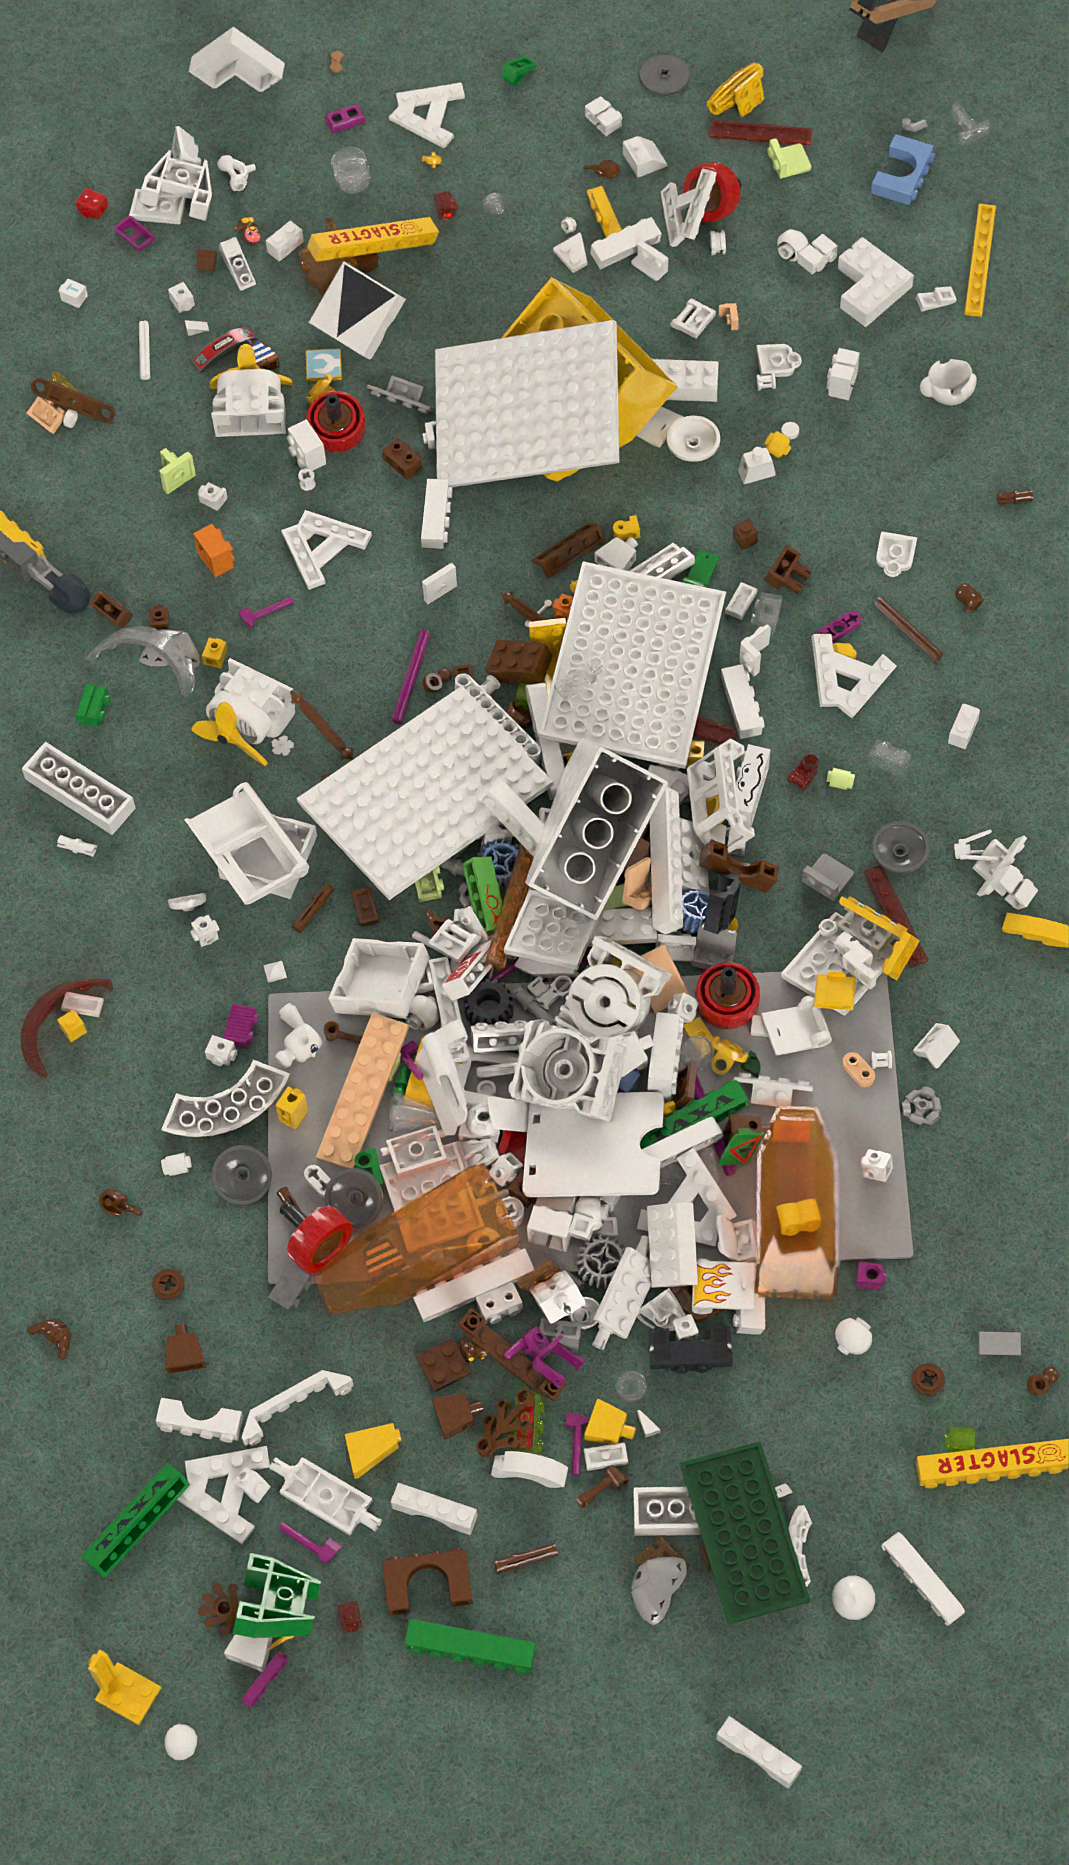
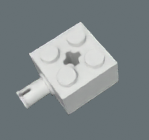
[530,1270,586,1324]

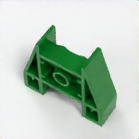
[233,1553,321,1638]

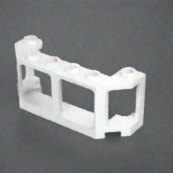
[687,739,755,853]

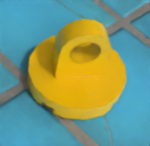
[306,373,335,404]
[711,1036,748,1075]

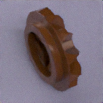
[152,1269,184,1300]
[911,1363,945,1396]

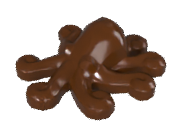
[198,1583,239,1635]

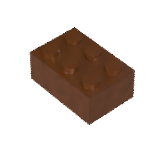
[485,640,553,685]

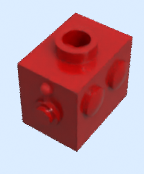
[76,188,108,220]

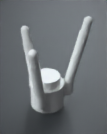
[954,830,999,861]

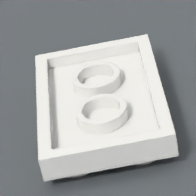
[129,189,186,224]

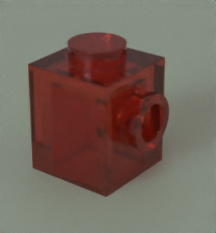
[434,191,458,220]
[337,1601,363,1632]

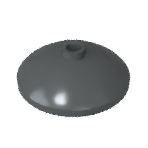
[872,821,930,873]
[212,1145,272,1205]
[324,1168,383,1229]

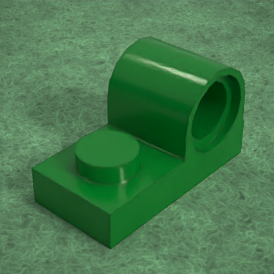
[501,56,537,87]
[354,1148,384,1192]

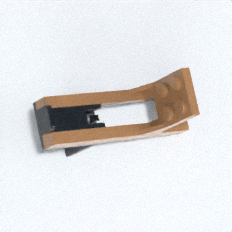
[849,0,937,53]

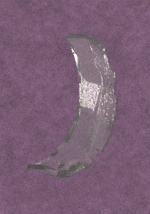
[85,626,196,699]

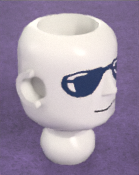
[275,1024,322,1068]

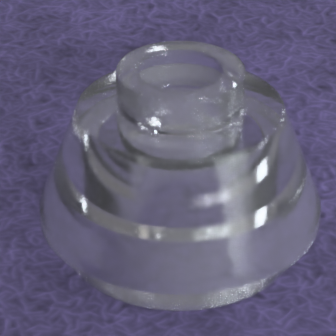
[483,193,505,215]

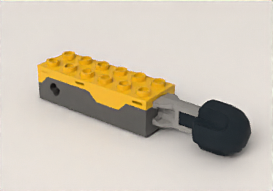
[0,511,90,614]

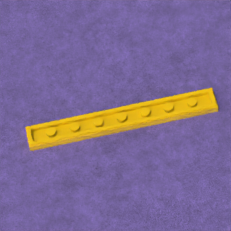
[964,204,996,317]

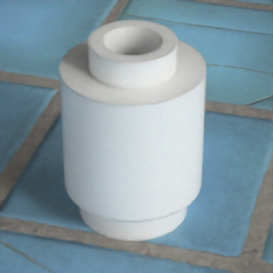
[161,1153,192,1176]

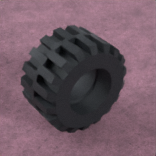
[464,979,514,1026]

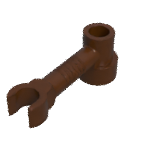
[324,1021,363,1044]
[576,1465,629,1508]

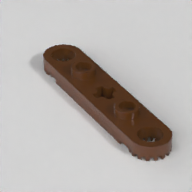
[31,377,115,423]

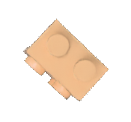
[622,857,652,910]

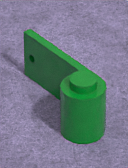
[682,550,719,588]

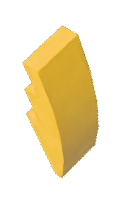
[1002,913,1069,948]

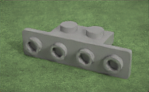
[366,376,434,414]

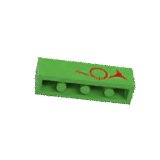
[462,857,508,936]

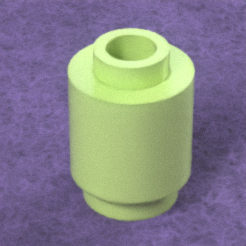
[826,768,855,790]

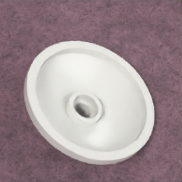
[667,416,720,462]

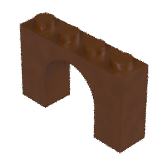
[382,1548,473,1615]

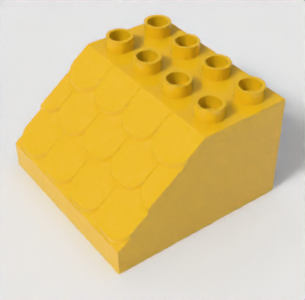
[501,277,678,482]

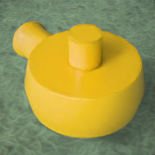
[422,152,441,168]

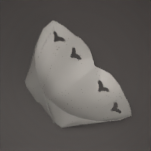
[139,630,200,669]
[631,1557,686,1625]

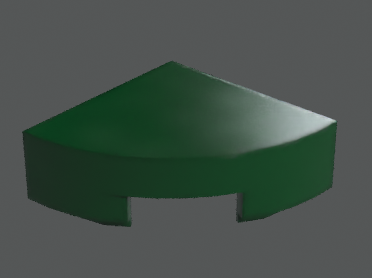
[741,1050,760,1077]

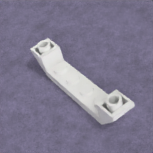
[242,1370,354,1447]

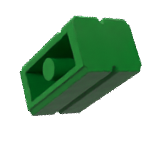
[75,684,111,727]

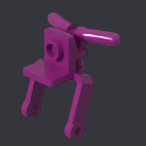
[504,1326,584,1388]

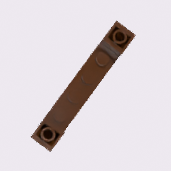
[458,1308,567,1401]

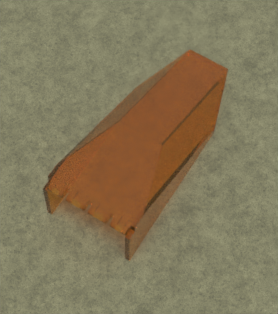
[754,1106,839,1300]
[313,1163,521,1314]

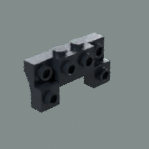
[649,1326,733,1374]

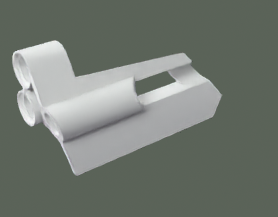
[415,1020,468,1135]

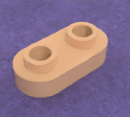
[842,1052,875,1087]

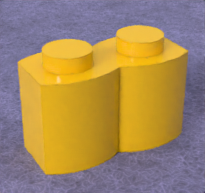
[776,1199,821,1236]

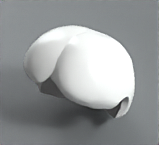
[920,359,977,405]

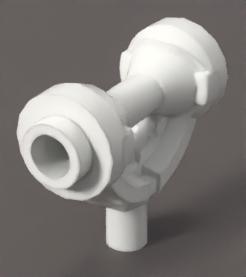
[217,155,256,191]

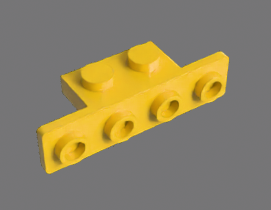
[587,186,622,238]

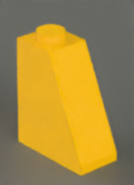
[345,1423,401,1479]

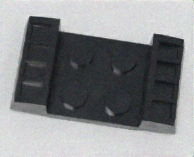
[703,872,742,934]

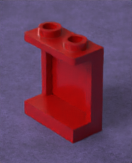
[497,1130,536,1172]

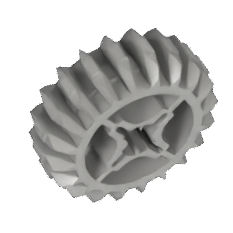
[576,1235,626,1289]

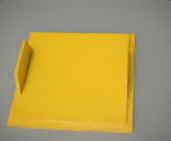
[814,971,856,1011]

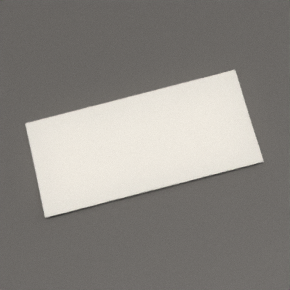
[487,1097,540,1132]

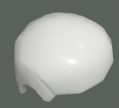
[568,1297,600,1329]
[165,1724,197,1760]

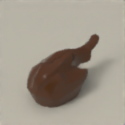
[583,159,621,179]
[99,1189,142,1216]

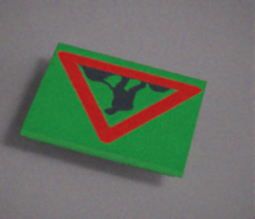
[718,1128,765,1165]

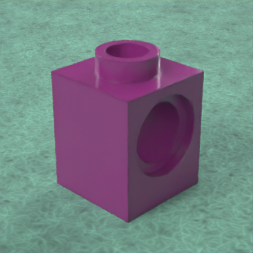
[856,1262,886,1290]

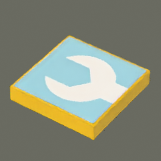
[306,349,342,382]

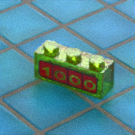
[513,1393,545,1455]

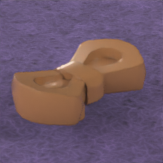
[329,51,344,73]

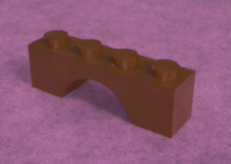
[699,839,779,893]

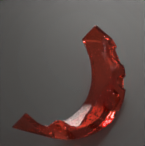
[21,979,114,1079]

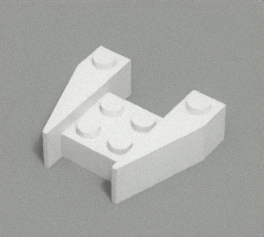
[139,150,212,221]

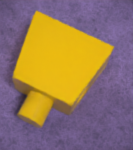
[585,1399,636,1445]

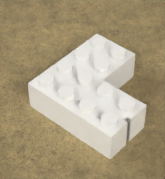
[189,27,285,92]
[838,237,914,327]

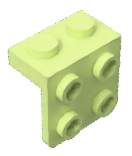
[767,138,811,179]

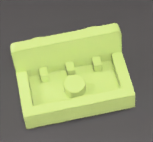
[415,866,444,902]

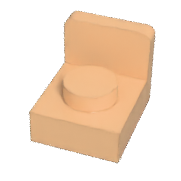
[719,303,738,330]

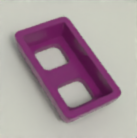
[325,104,366,133]
[114,216,154,251]

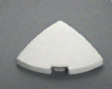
[637,1288,685,1331]

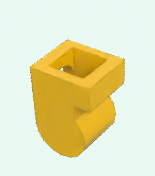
[613,515,640,541]
[686,740,705,768]

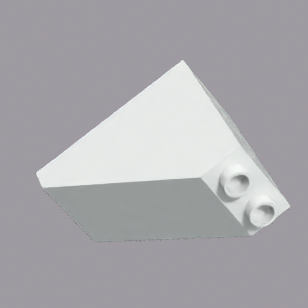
[525,737,669,920]

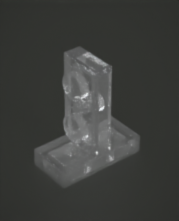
[950,103,991,147]

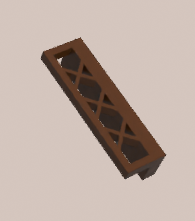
[532,522,606,578]

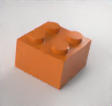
[193,524,235,578]

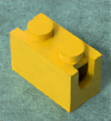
[276,1086,308,1130]

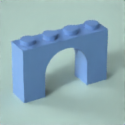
[871,134,935,205]

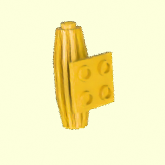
[706,63,765,118]

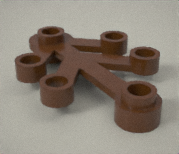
[476,1388,535,1457]

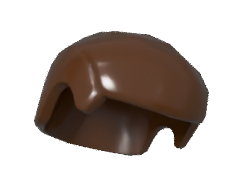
[506,701,532,728]

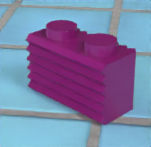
[223,1004,259,1049]

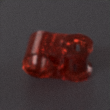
[787,754,819,792]

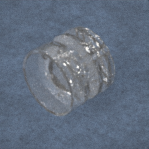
[331,147,370,193]

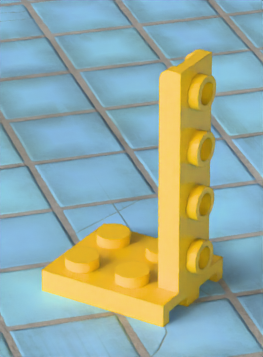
[529,618,566,696]
[839,896,920,981]
[88,1650,161,1725]

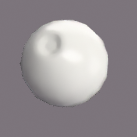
[832,1576,875,1620]

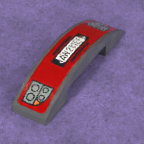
[191,326,258,373]

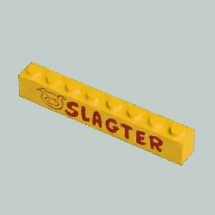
[307,217,439,262]
[916,1439,1069,1488]

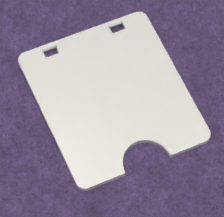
[522,1092,664,1197]

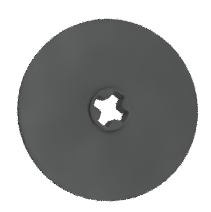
[640,55,690,95]

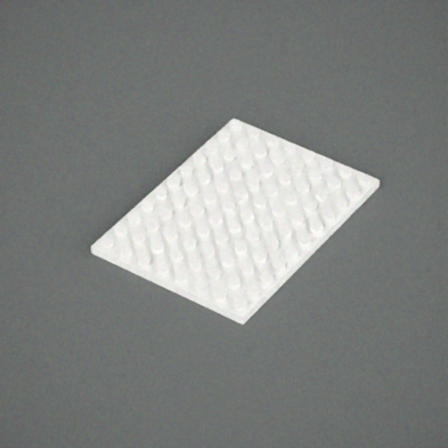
[435,320,619,487]
[539,562,726,769]
[297,687,553,900]

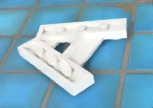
[389,83,465,148]
[660,169,716,247]
[282,510,372,590]
[812,634,896,718]
[637,1148,737,1246]
[177,1446,270,1545]

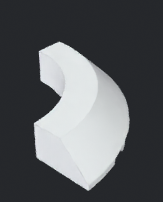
[162,1060,290,1137]

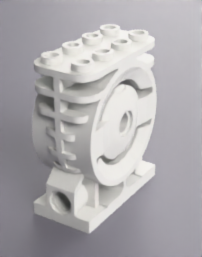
[554,936,672,1038]
[509,1020,629,1122]

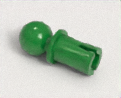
[391,1066,411,1102]

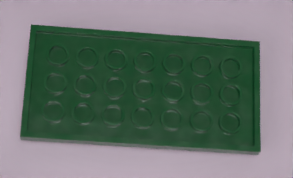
[680,1441,810,1625]

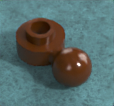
[423,668,452,693]
[1027,1367,1059,1395]

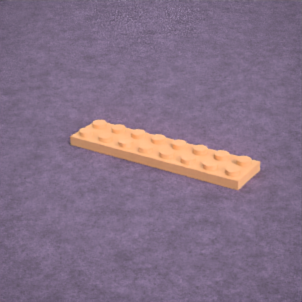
[316,1013,409,1169]

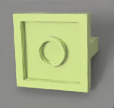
[159,448,196,494]

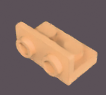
[27,396,66,434]

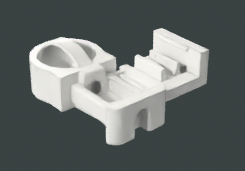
[527,975,572,1012]

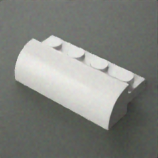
[630,543,695,580]

